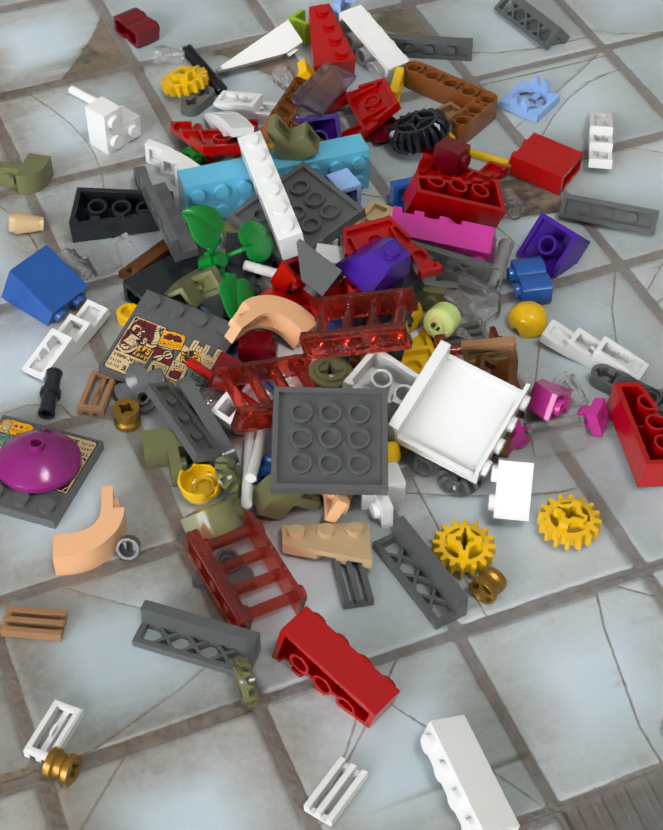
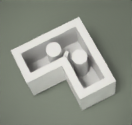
[85,96,142,155]
[488,457,534,521]

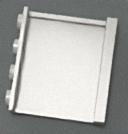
[388,340,531,484]

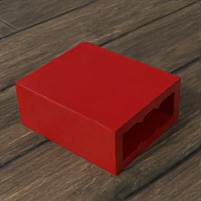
[509,132,583,195]

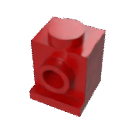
[270,256,305,295]

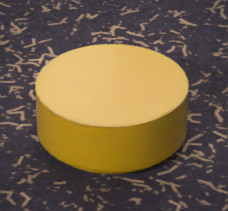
[116,303,137,326]

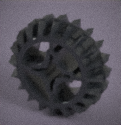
[388,108,450,155]

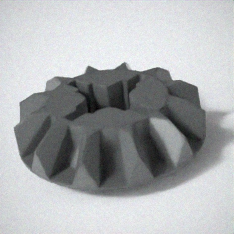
[437,466,482,496]

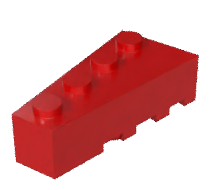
[308,3,356,81]
[402,175,506,229]
[607,382,663,487]
[271,606,400,728]

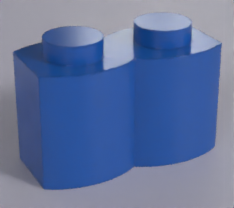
[507,256,553,303]

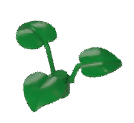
[181,205,273,320]

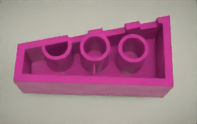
[391,206,497,263]

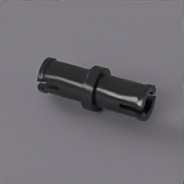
[38,367,63,420]

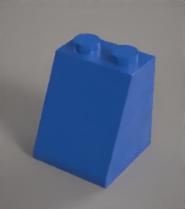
[1,245,89,326]

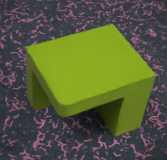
[288,9,309,46]

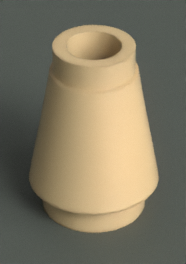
[9,210,44,235]

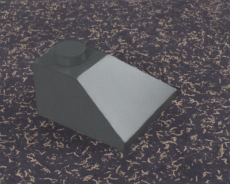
[297,239,343,299]

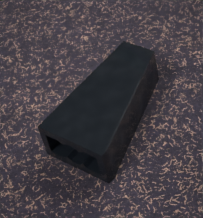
[123,242,208,305]

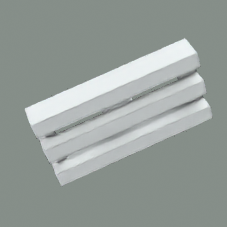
[23,699,84,763]
[304,756,368,827]

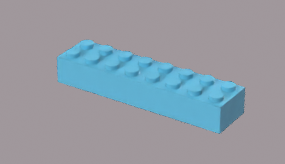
[177,133,370,221]

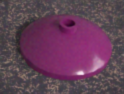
[0,429,82,493]

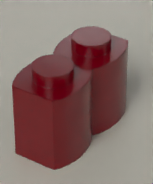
[113,7,160,48]

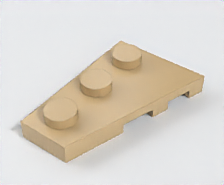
[282,522,373,570]

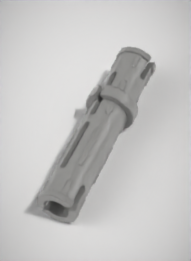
[484,238,514,296]

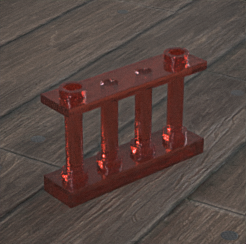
[299,286,419,360]
[208,352,316,434]
[185,509,307,630]

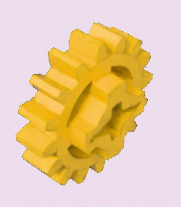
[161,65,209,98]
[537,493,602,550]
[431,519,496,578]

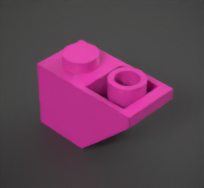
[527,379,573,421]

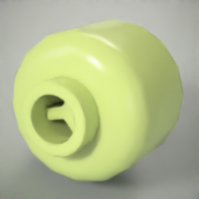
[423,302,461,340]

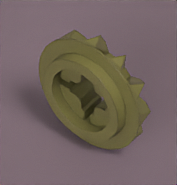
[309,356,352,388]
[215,454,242,498]
[233,657,259,709]

